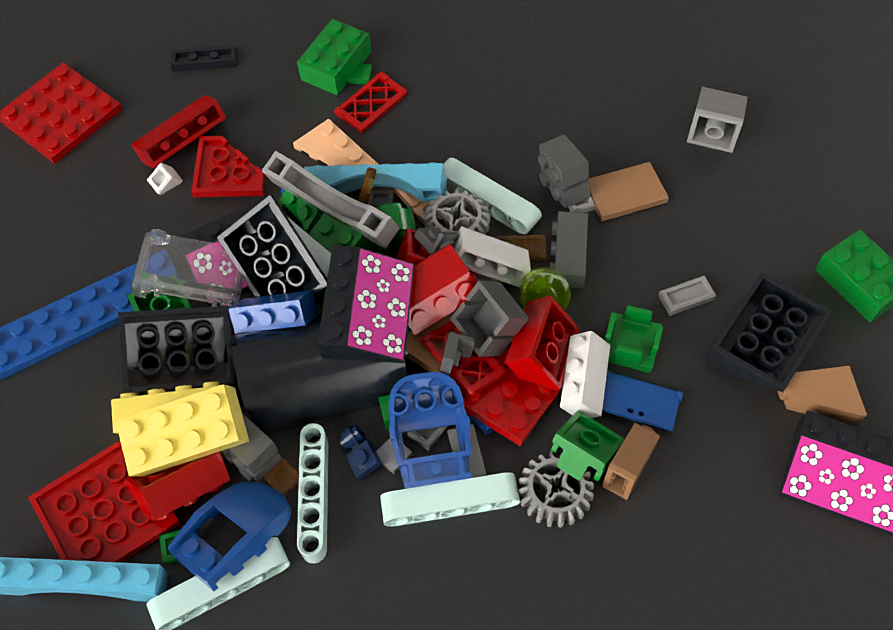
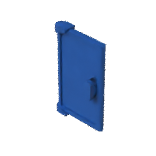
[602,370,683,431]

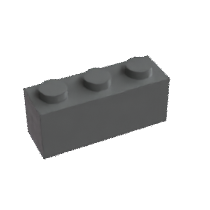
[549,211,588,289]

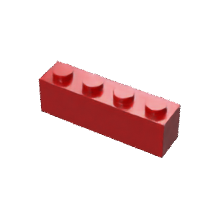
[130,95,226,168]

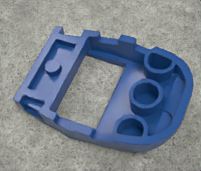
[389,372,472,489]
[168,482,291,592]

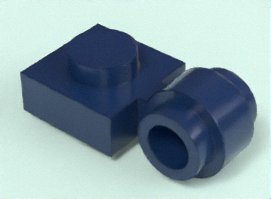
[338,424,383,480]

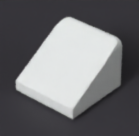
[147,163,183,195]

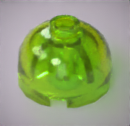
[519,267,571,310]

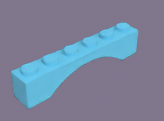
[304,162,447,202]
[0,557,169,602]

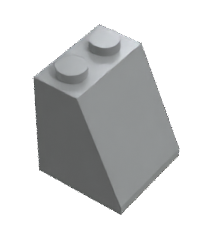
[687,87,748,153]

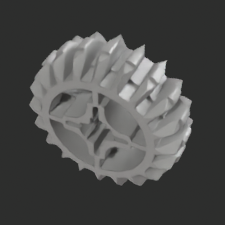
[424,189,490,235]
[518,452,594,528]

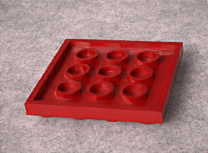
[0,62,123,164]
[448,335,564,447]
[28,441,181,563]

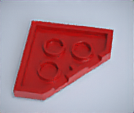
[191,136,265,197]

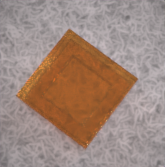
[263,459,299,497]

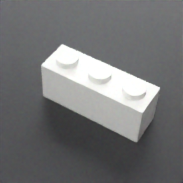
[454,226,531,287]
[560,331,610,418]

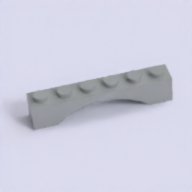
[262,151,400,249]

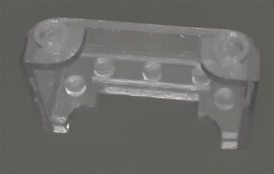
[132,229,243,308]

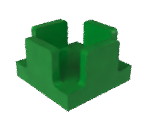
[605,305,663,373]
[550,410,625,481]

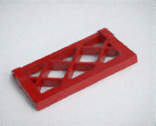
[334,71,408,133]
[420,320,506,397]

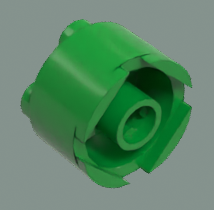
[369,203,417,256]

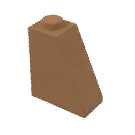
[778,366,867,426]
[602,423,660,500]

